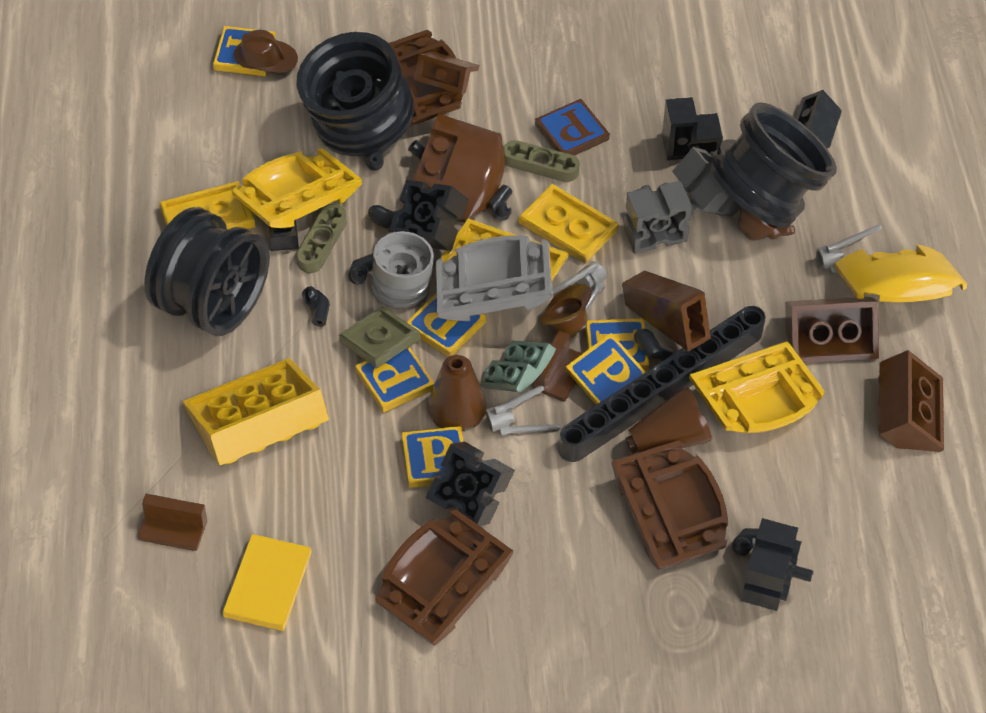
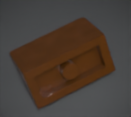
[414,52,480,94]
[533,330,583,402]
[138,493,207,551]

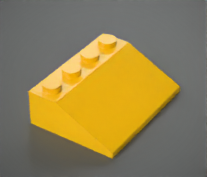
[182,358,329,465]

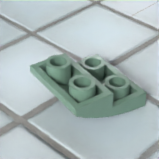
[480,340,556,392]

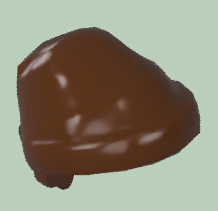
[738,207,795,241]

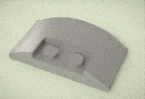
[436,236,552,321]

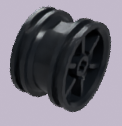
[296,32,414,157]
[709,102,837,228]
[144,207,270,336]

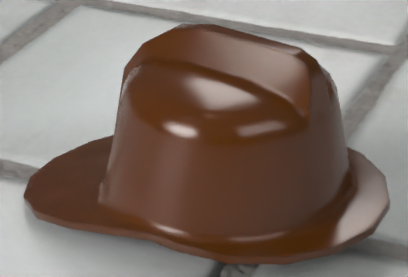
[234,29,298,74]
[540,284,592,341]

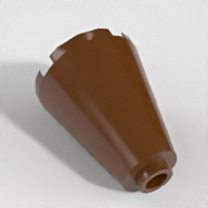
[428,355,487,432]
[625,387,712,454]

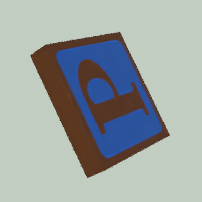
[535,99,610,155]

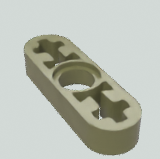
[504,140,580,182]
[297,204,347,273]

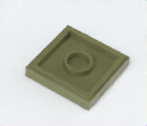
[339,306,421,368]

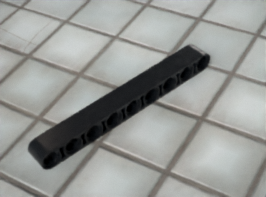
[559,306,766,462]

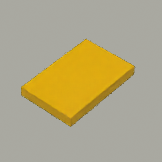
[159,181,255,230]
[518,184,619,264]
[223,534,312,631]

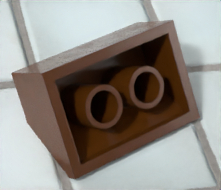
[785,297,879,363]
[878,350,944,452]

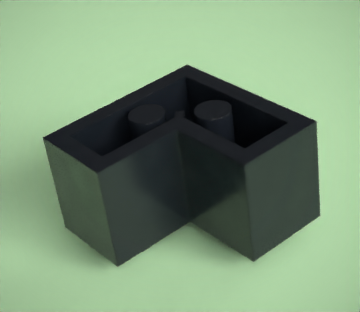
[662,97,723,160]

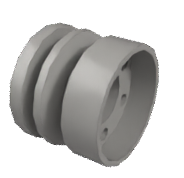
[371,231,434,309]

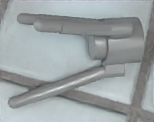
[816,225,882,274]
[552,261,607,311]
[485,386,561,436]

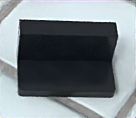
[795,90,842,149]

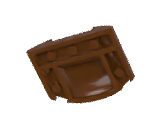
[380,29,463,127]
[413,113,505,223]
[611,440,728,570]
[376,509,514,645]

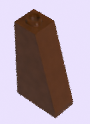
[622,270,711,351]

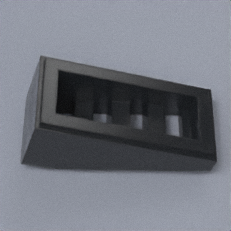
[268,220,299,251]

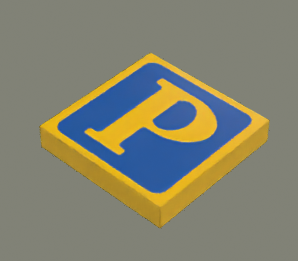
[213,26,276,76]
[407,293,486,357]
[586,318,649,371]
[566,333,645,405]
[355,347,435,413]
[402,426,463,488]

